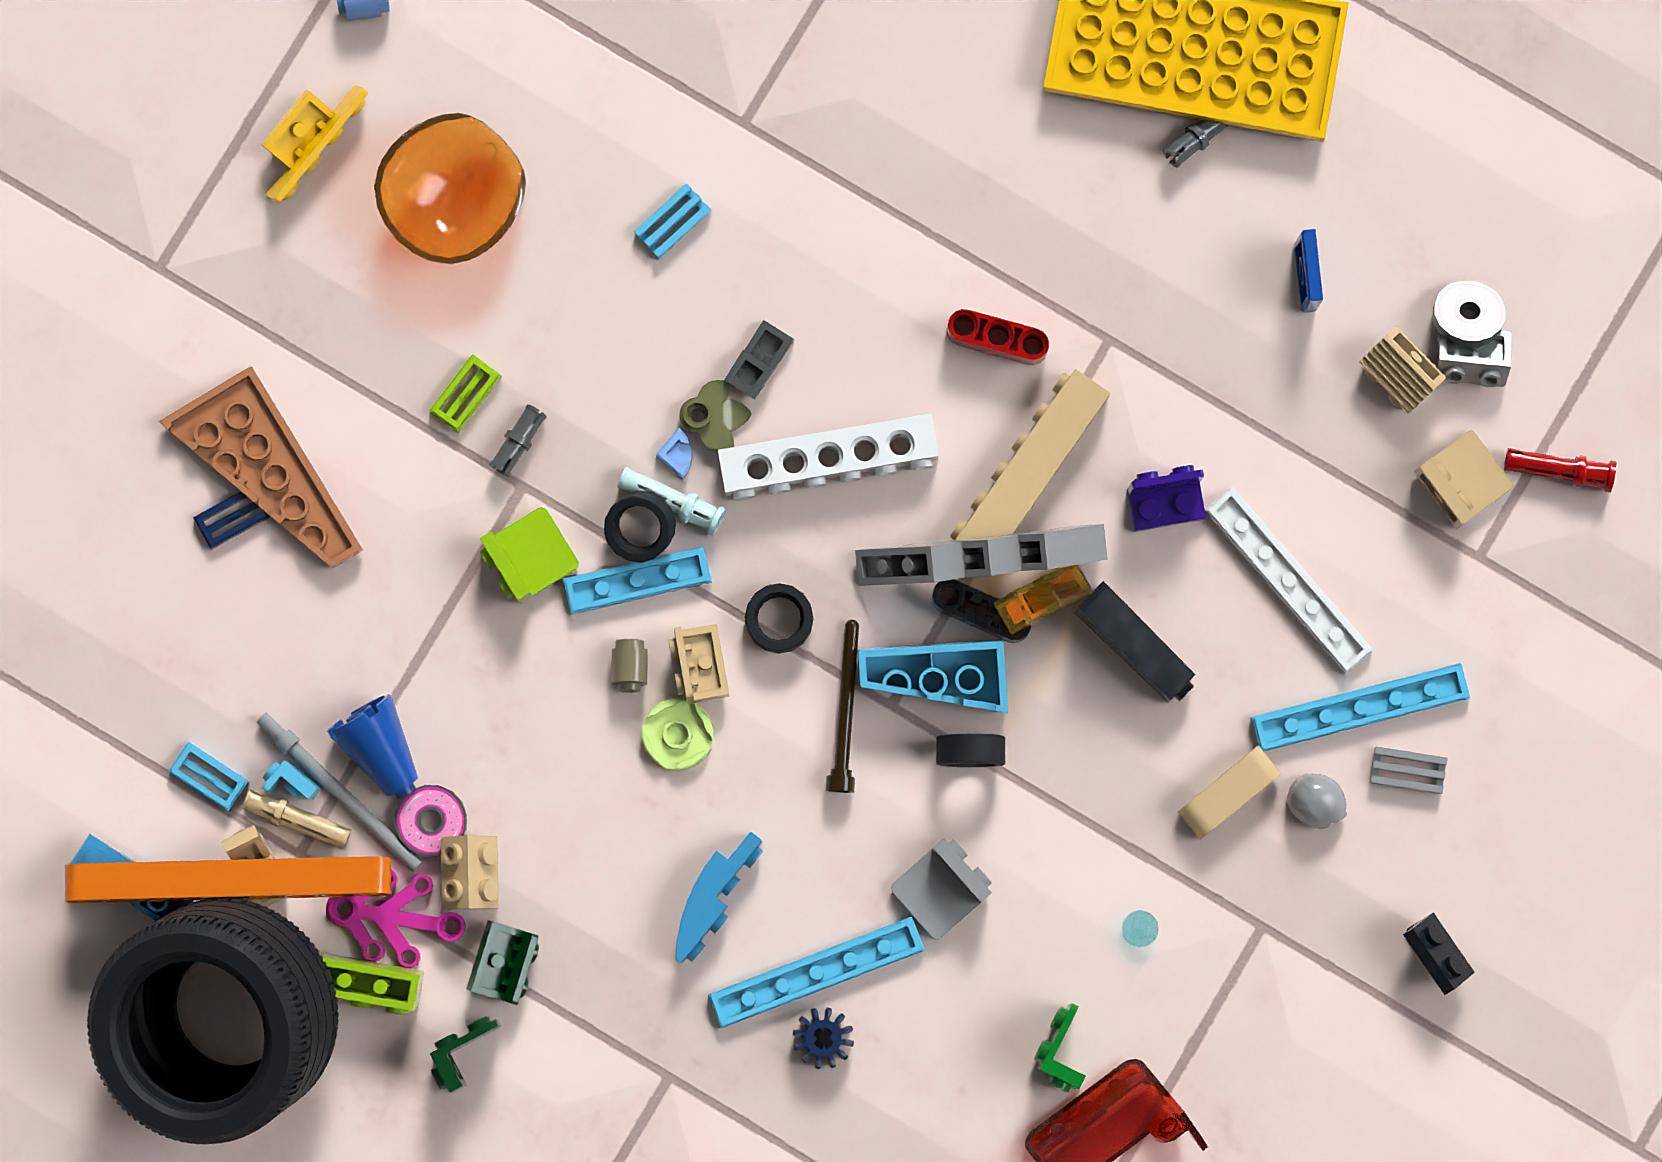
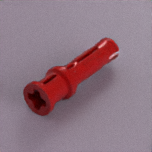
[1504,448,1617,493]

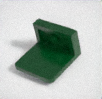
[429,1016,502,1093]

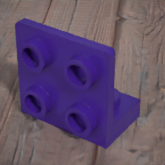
[1127,465,1206,532]

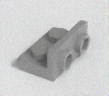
[1436,330,1512,387]

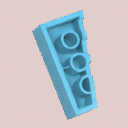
[857,639,1008,714]

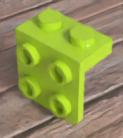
[479,507,579,604]

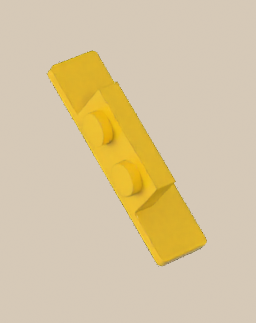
[261,85,368,203]

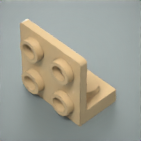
[1414,430,1514,529]

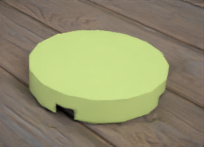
[641,698,714,771]

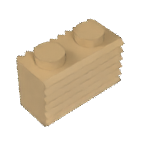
[1359,326,1446,414]

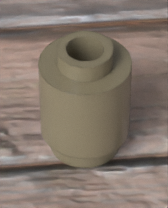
[611,639,648,693]

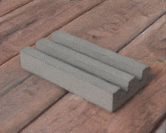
[1370,746,1448,794]

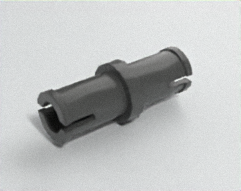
[1163,120,1229,168]
[489,404,547,477]

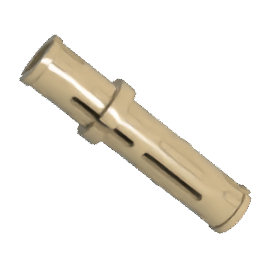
[242,788,352,850]

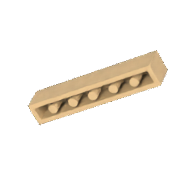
[950,369,1111,540]

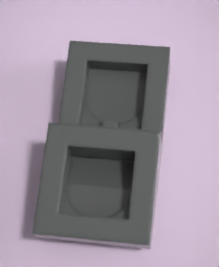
[724,320,795,399]

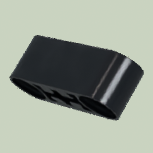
[932,579,1032,643]

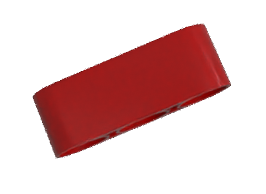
[947,309,1049,365]

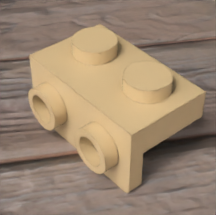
[668,624,729,704]
[441,835,499,910]

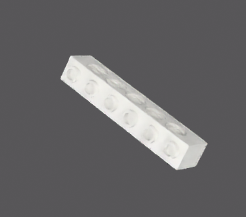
[718,413,939,501]

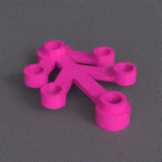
[326,869,466,968]

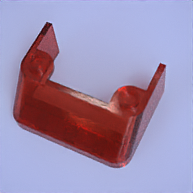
[1025,1059,1208,1162]

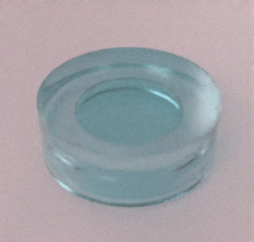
[1122,910,1159,947]

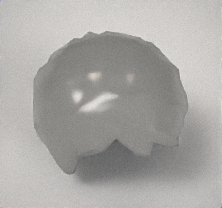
[1287,774,1347,829]

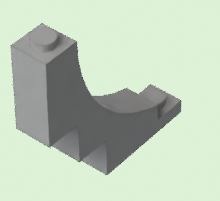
[855,524,1108,586]

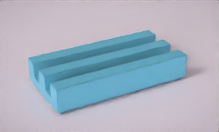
[634,183,711,259]
[168,742,249,812]

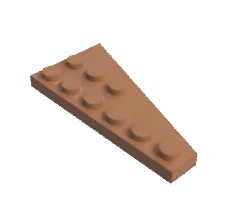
[158,366,363,569]

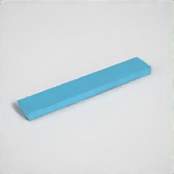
[1251,663,1471,752]
[708,917,925,1029]

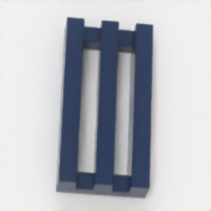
[193,491,271,550]

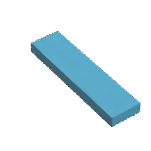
[563,547,712,615]

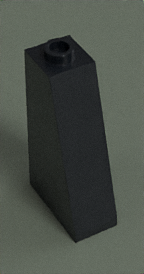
[1074,581,1196,703]

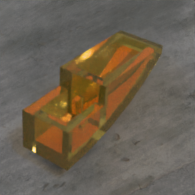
[994,565,1093,635]

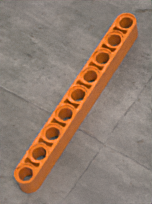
[65,856,391,903]

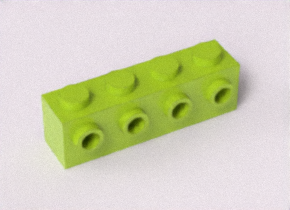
[318,952,424,1015]

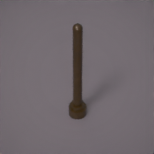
[825,619,859,793]

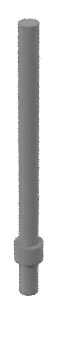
[256,712,422,872]

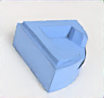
[656,428,692,479]

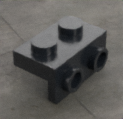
[1403,912,1475,995]

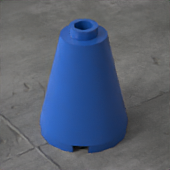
[327,694,418,799]

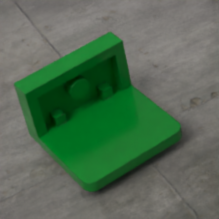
[1034,1003,1086,1092]

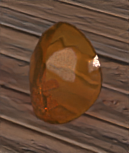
[374,113,526,264]

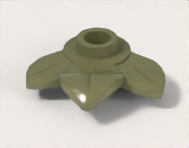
[679,380,752,451]

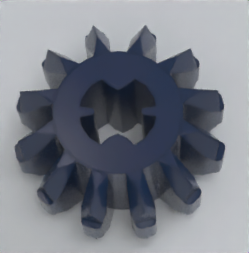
[793,1007,854,1069]

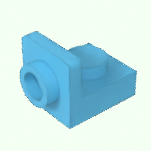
[262,760,322,800]

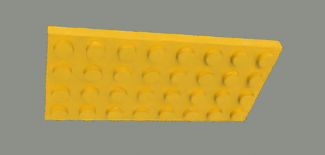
[1042,0,1349,142]

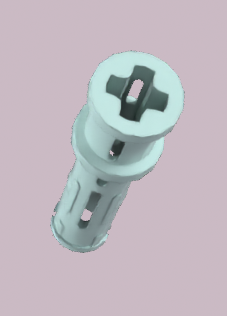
[617,467,726,537]

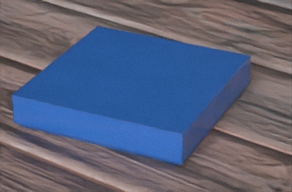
[1294,229,1323,313]

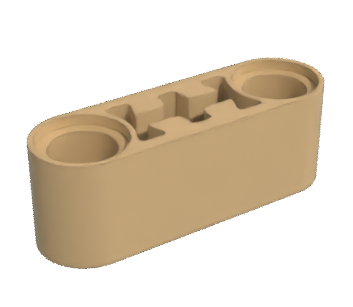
[1178,745,1281,840]

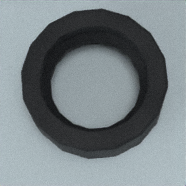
[604,490,676,563]
[745,583,814,654]
[936,734,1005,767]

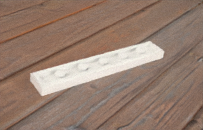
[1205,487,1373,674]

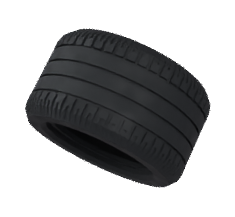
[87,898,339,1145]

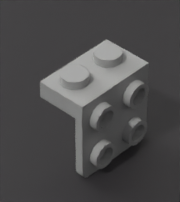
[891,838,992,939]

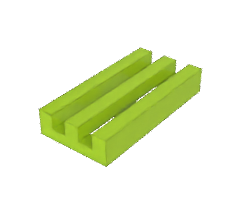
[429,354,502,434]

